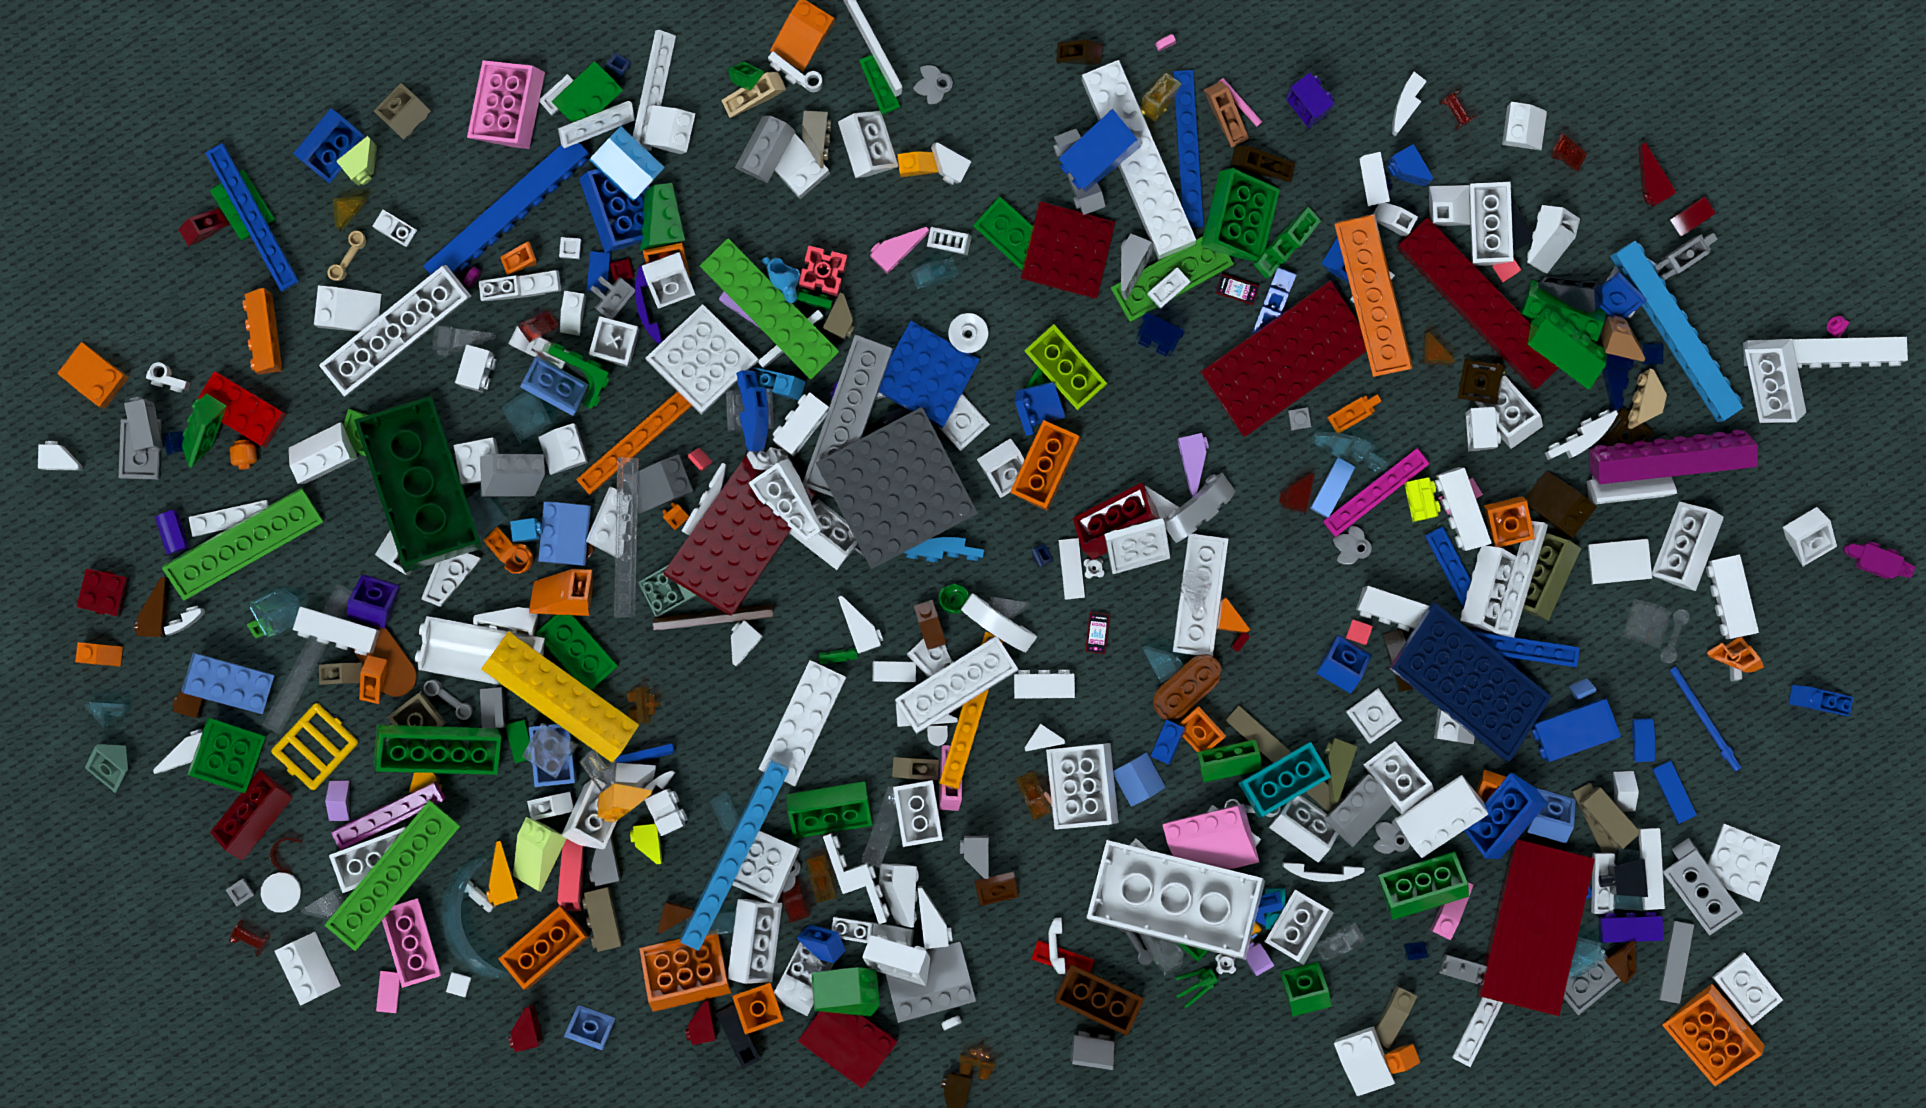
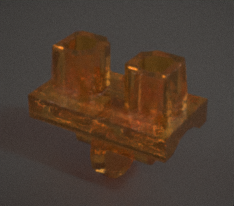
[627,687,660,724]
[959,1045,995,1080]

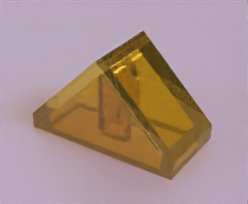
[333,196,367,232]

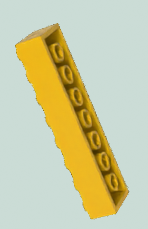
[481,631,639,763]

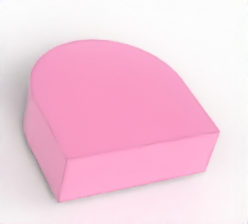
[1155,34,1176,51]

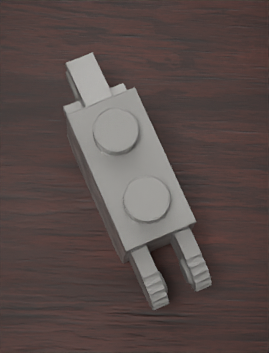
[1655,233,1718,280]

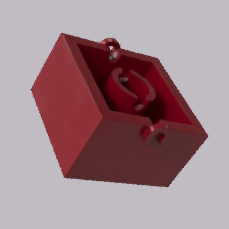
[76,568,129,617]

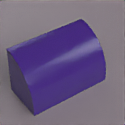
[155,510,189,556]

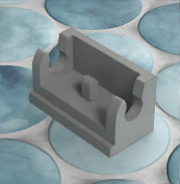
[1439,954,1486,984]

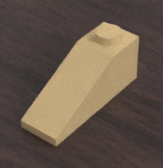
[721,72,786,118]

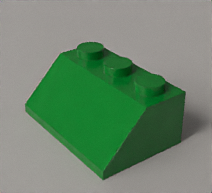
[551,61,623,123]
[182,393,227,468]

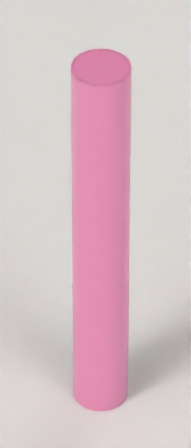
[1219,78,1262,127]

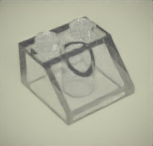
[522,723,578,779]

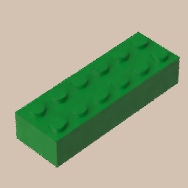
[373,725,501,775]

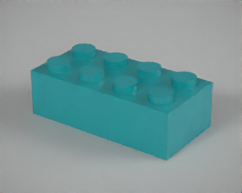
[1239,742,1331,818]

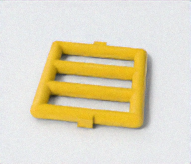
[271,703,358,790]

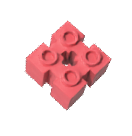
[799,246,848,297]

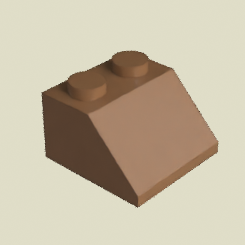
[1600,316,1645,362]

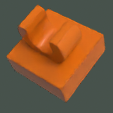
[663,503,689,530]

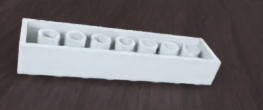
[319,265,472,397]

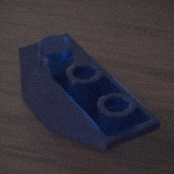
[1602,354,1634,412]

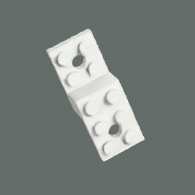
[823,833,890,924]

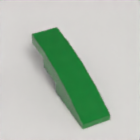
[1253,207,1321,279]

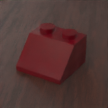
[508,1004,544,1052]

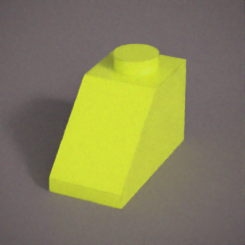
[630,824,663,864]

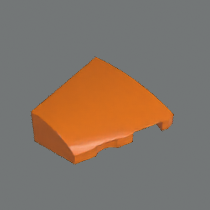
[1707,637,1764,673]

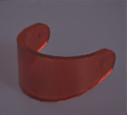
[270,838,302,873]

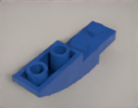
[736,370,769,452]

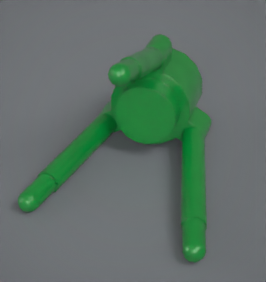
[1175,967,1218,1008]

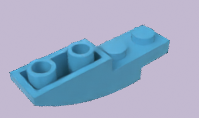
[903,537,984,563]

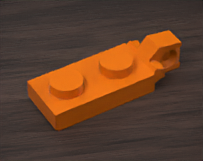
[1327,394,1381,435]

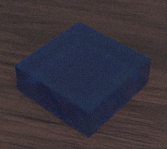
[1642,344,1663,365]

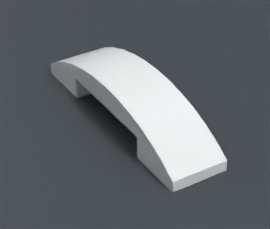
[961,593,1037,653]
[1282,862,1364,882]

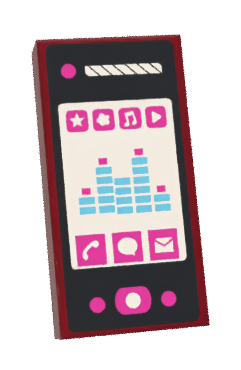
[1215,274,1259,306]
[1085,612,1110,654]

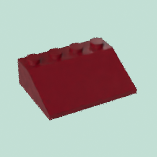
[798,1011,898,1089]

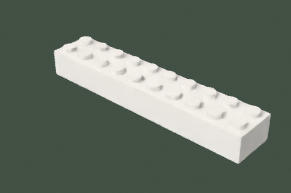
[1082,60,1196,260]

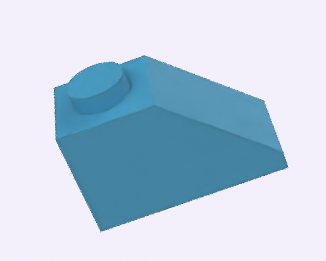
[510,518,542,543]

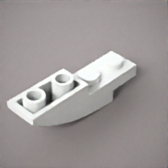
[479,270,561,301]
[1545,409,1618,460]
[832,917,914,947]

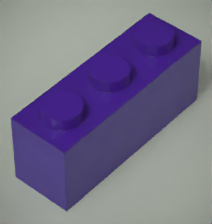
[1598,912,1663,943]

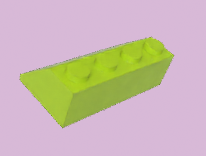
[1024,324,1107,410]

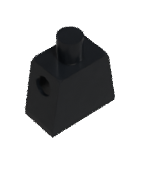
[1598,858,1648,897]

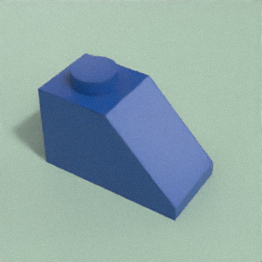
[797,925,846,963]

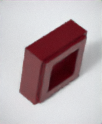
[610,258,634,282]
[1231,633,1250,653]

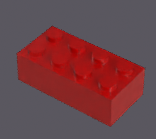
[198,371,287,448]

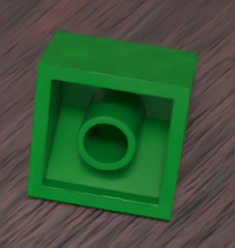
[1280,962,1331,1017]

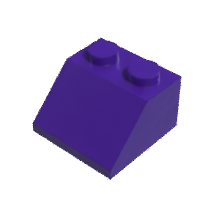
[346,575,400,629]

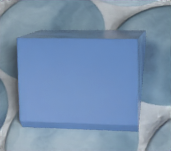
[1113,752,1166,807]
[564,1005,616,1050]

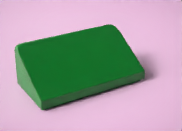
[728,62,764,91]

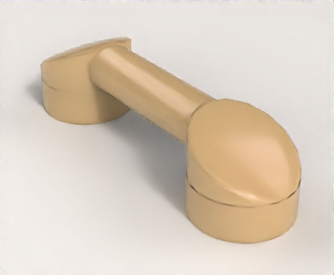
[328,231,366,281]

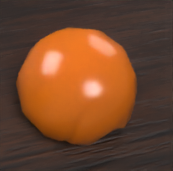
[504,543,534,574]

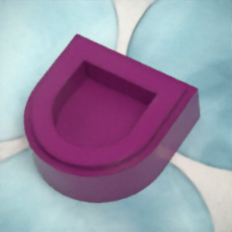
[463,267,482,288]

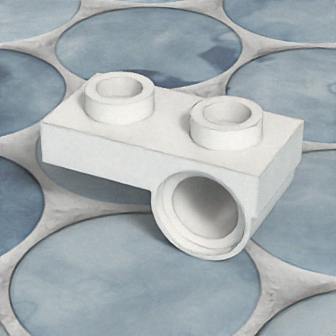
[146,362,191,393]

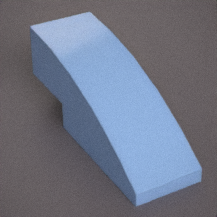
[1310,457,1355,518]

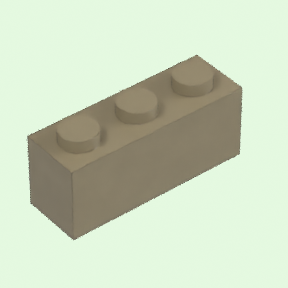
[1579,787,1641,849]
[582,887,623,952]

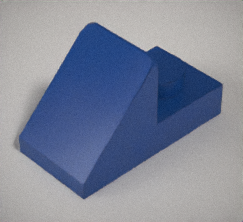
[1255,891,1283,926]

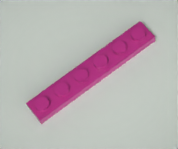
[1323,448,1429,537]

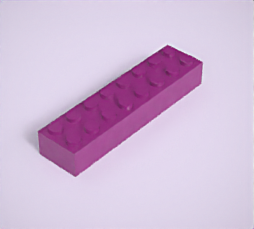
[1589,430,1758,484]

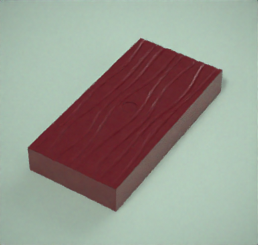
[1477,839,1595,1016]

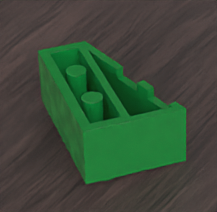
[640,183,685,251]

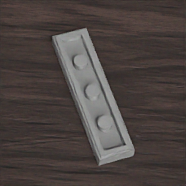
[1659,921,1694,1004]

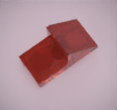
[1550,134,1587,171]

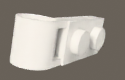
[768,52,823,92]
[508,326,569,370]

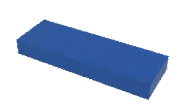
[614,744,676,764]
[1652,761,1697,824]

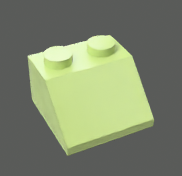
[337,136,377,186]

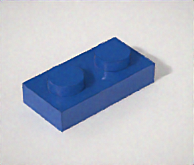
[1151,720,1186,765]

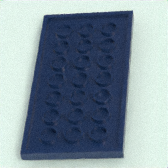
[1389,603,1551,762]

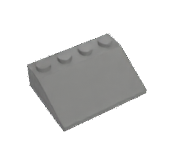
[886,941,976,1023]

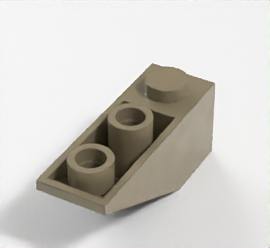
[802,111,831,168]

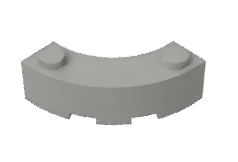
[1053,129,1106,215]
[1164,473,1236,543]

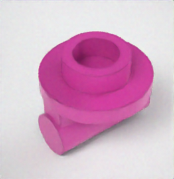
[1827,316,1849,338]

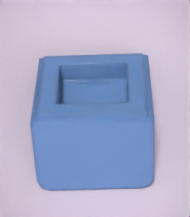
[1570,678,1596,699]

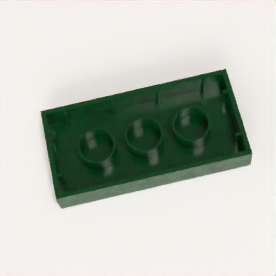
[354,396,482,573]

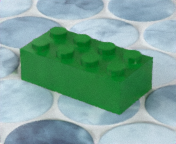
[1378,852,1469,920]

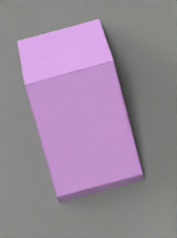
[325,781,350,821]

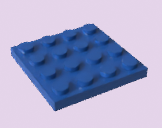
[878,321,980,428]

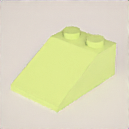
[513,817,567,892]

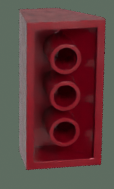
[1072,482,1160,560]
[210,770,293,861]

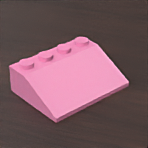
[467,60,545,149]
[1162,804,1259,870]

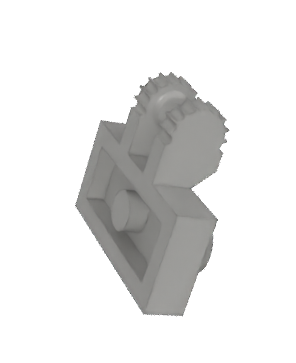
[590,276,635,320]

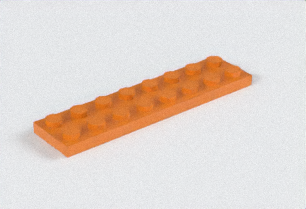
[1335,214,1413,377]

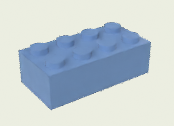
[181,652,274,714]

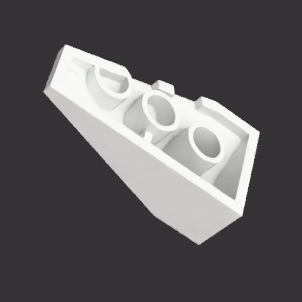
[749,459,822,541]
[682,463,727,536]

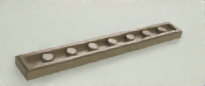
[1225,706,1343,813]

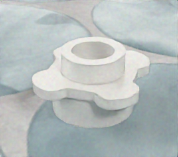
[1084,558,1104,579]
[1215,954,1236,974]

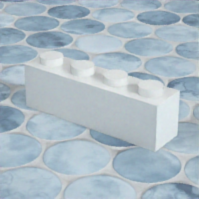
[293,607,380,656]

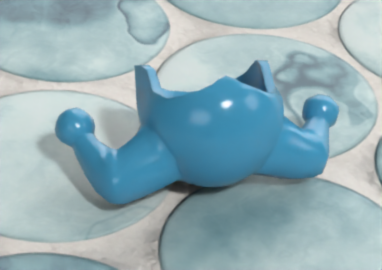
[762,257,801,303]

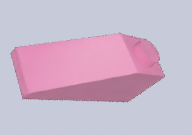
[870,227,929,274]
[939,745,962,811]
[1429,882,1473,940]

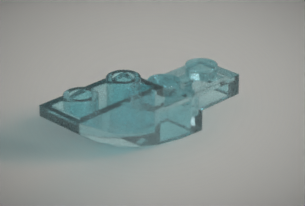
[1310,432,1389,472]

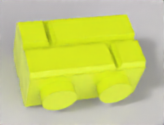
[1404,477,1440,522]

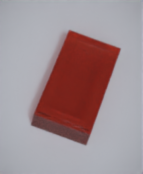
[518,310,560,343]

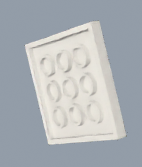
[646,304,759,415]

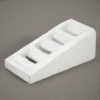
[927,227,972,255]

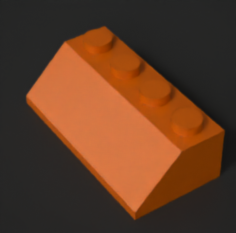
[243,288,282,374]
[1010,420,1081,511]
[498,906,589,990]

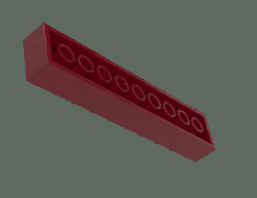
[1396,218,1559,391]

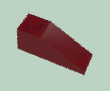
[1638,142,1677,208]

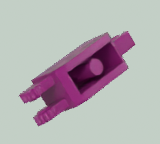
[1843,542,1915,579]

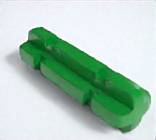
[818,648,858,665]

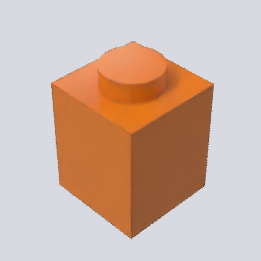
[1384,1044,1420,1074]

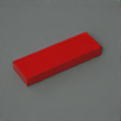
[1031,940,1095,972]

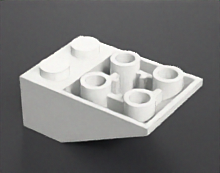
[1527,205,1580,273]
[879,863,918,927]
[774,942,834,1016]

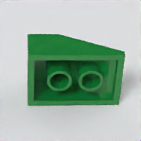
[812,967,880,1016]

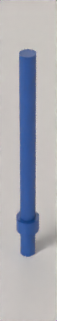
[1669,666,1742,771]

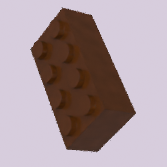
[1053,963,1144,1036]

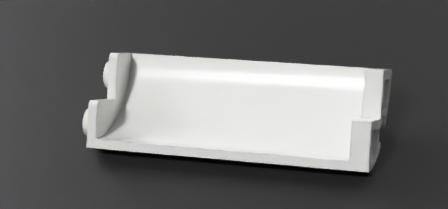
[415,616,545,686]

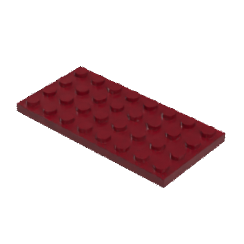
[1200,281,1367,437]
[663,455,817,616]

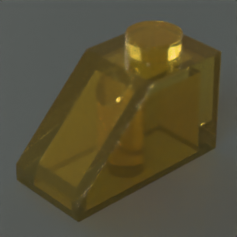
[1140,73,1181,122]

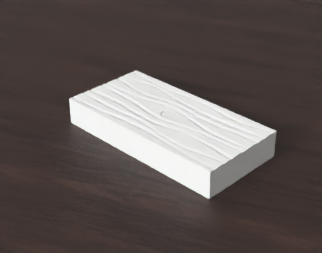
[1087,840,1265,960]

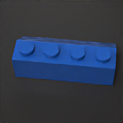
[1464,773,1547,859]

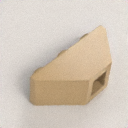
[1628,369,1667,429]

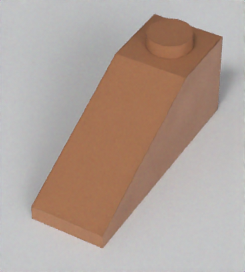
[1204,81,1249,148]

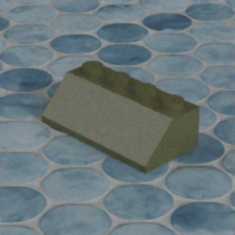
[1522,533,1581,621]

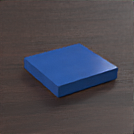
[1600,272,1647,318]

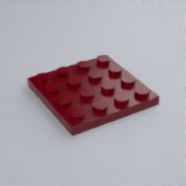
[1020,202,1115,299]

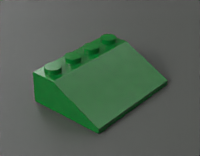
[1201,168,1280,262]

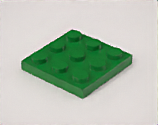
[187,718,266,793]

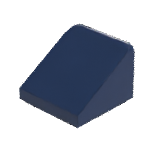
[604,53,632,82]

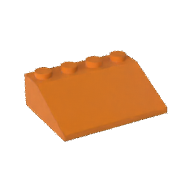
[639,930,731,1012]
[1662,984,1765,1086]

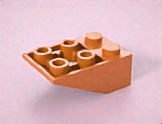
[529,569,594,616]

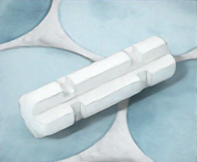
[461,880,495,913]

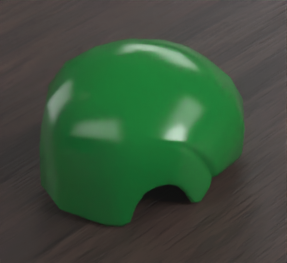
[939,584,969,614]

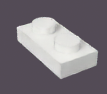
[1147,267,1190,309]

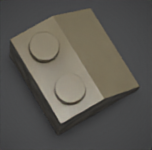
[374,83,431,140]

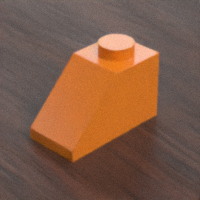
[75,642,123,667]
[359,655,387,704]

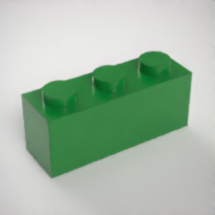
[1197,740,1262,782]

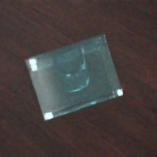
[248,587,300,638]

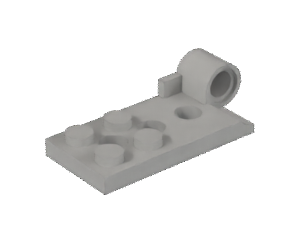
[1663,838,1743,936]

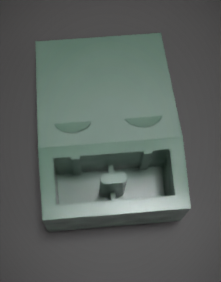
[638,565,698,617]

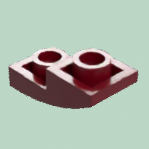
[1670,196,1716,236]

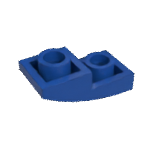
[1632,718,1655,762]

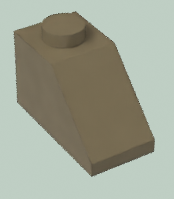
[823,292,855,340]
[319,663,362,685]
[892,757,939,780]

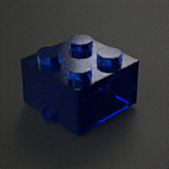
[1135,313,1185,357]

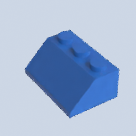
[293,108,366,184]

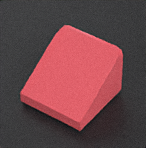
[1492,258,1521,283]
[688,448,712,471]
[1346,620,1373,645]

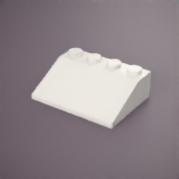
[1046,743,1119,829]

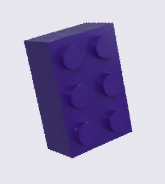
[1285,72,1334,129]

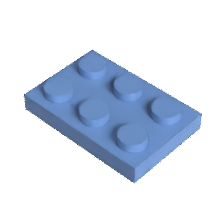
[520,356,589,416]

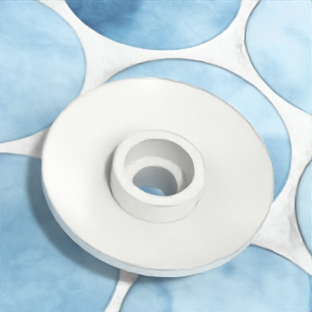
[948,313,988,353]

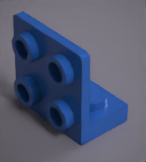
[1015,382,1065,436]

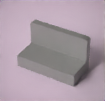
[480,687,506,728]

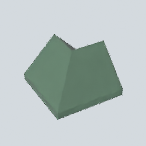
[85,744,128,793]

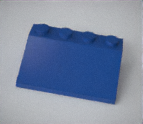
[579,169,650,253]

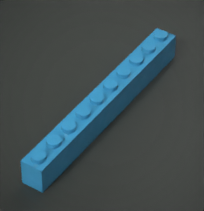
[1610,241,1743,422]
[680,759,789,951]

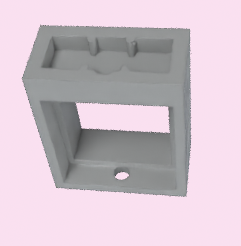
[124,397,163,454]

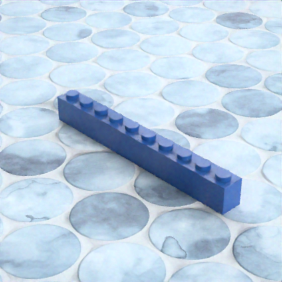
[423,143,590,275]

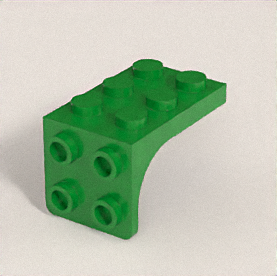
[542,342,609,409]

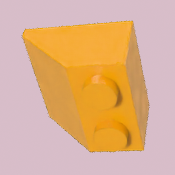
[597,783,652,822]

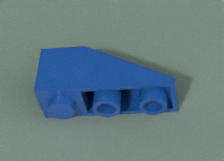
[1789,685,1853,717]

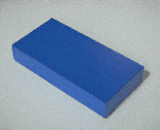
[587,251,611,293]

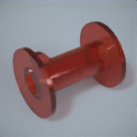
[1439,90,1477,131]
[229,919,271,957]

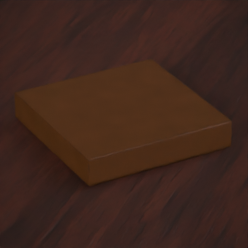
[974,872,1019,906]

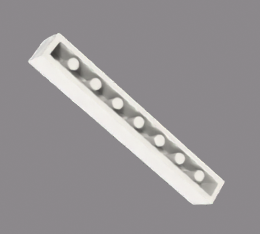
[1743,337,1908,369]

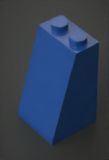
[1059,109,1141,192]
[1531,699,1621,762]

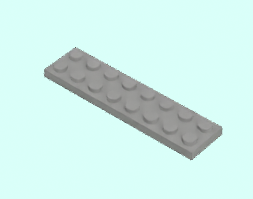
[803,335,894,497]

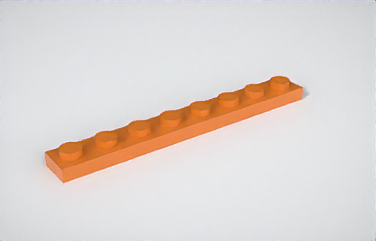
[576,391,692,495]

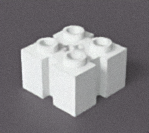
[645,789,688,836]

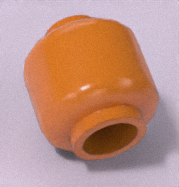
[229,440,257,470]

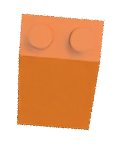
[770,0,835,72]
[57,342,129,409]

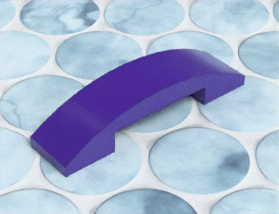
[635,265,662,345]

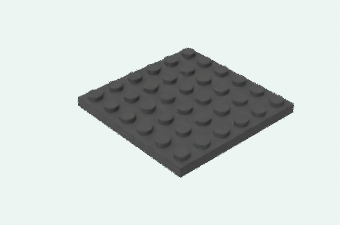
[816,407,978,569]

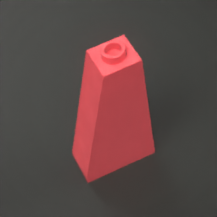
[557,839,585,911]

